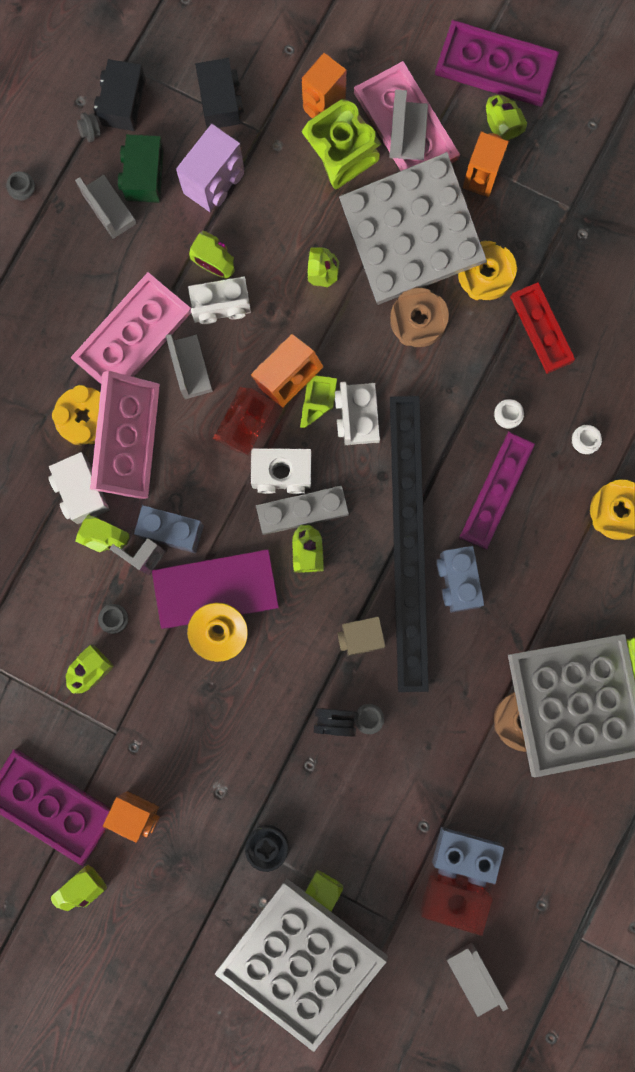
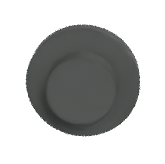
[77,112,100,142]
[6,171,35,201]
[98,604,129,634]
[354,704,384,734]

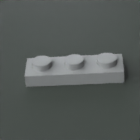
[256,486,349,535]

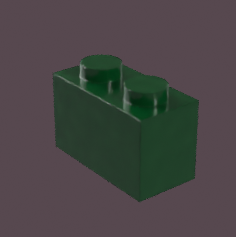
[118,134,165,203]

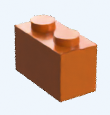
[302,53,347,118]
[463,132,509,197]
[251,334,324,408]
[103,791,160,843]

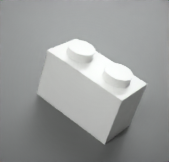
[48,452,110,524]

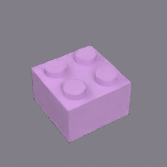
[176,124,244,212]

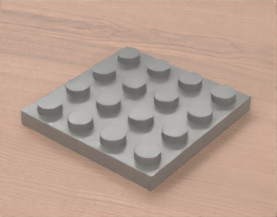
[339,152,487,305]
[508,634,635,777]
[215,878,388,1052]

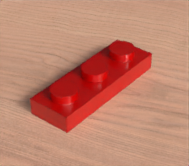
[510,282,575,374]

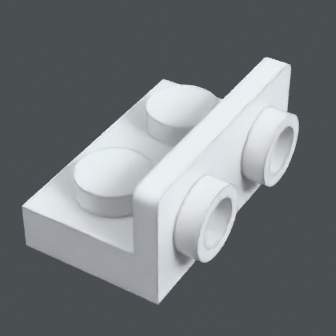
[188,276,251,324]
[335,382,380,445]

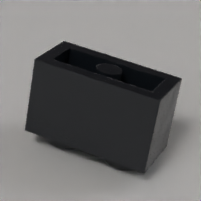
[195,58,244,129]
[94,59,146,131]

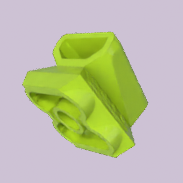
[301,99,382,189]

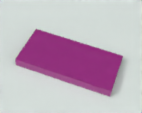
[435,20,559,107]
[152,550,279,629]
[0,749,111,867]

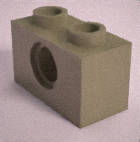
[337,617,385,656]

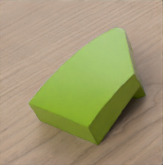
[300,376,337,428]

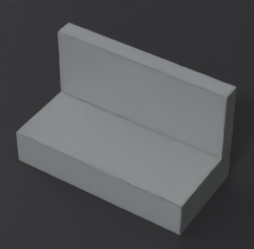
[389,90,428,160]
[75,175,136,239]
[165,334,213,399]
[110,538,166,575]
[446,943,508,1017]

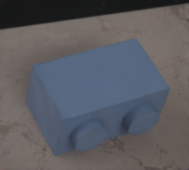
[134,505,204,553]

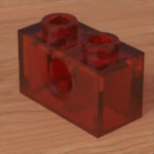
[213,387,276,455]
[420,873,492,936]

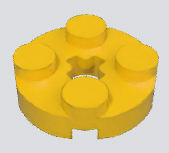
[458,241,517,300]
[52,385,100,445]
[590,480,635,540]

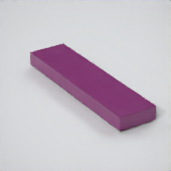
[459,431,535,550]

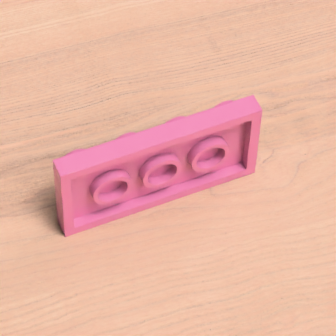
[354,61,460,171]
[71,272,191,384]
[90,371,160,499]

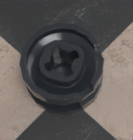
[314,708,357,737]
[245,825,289,872]

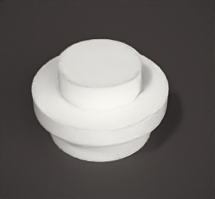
[494,399,524,429]
[572,425,602,454]

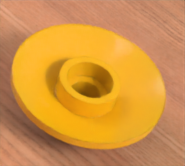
[187,603,248,662]

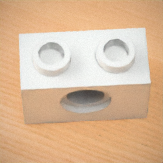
[251,448,312,494]

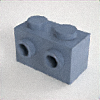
[437,546,484,613]
[432,827,504,887]

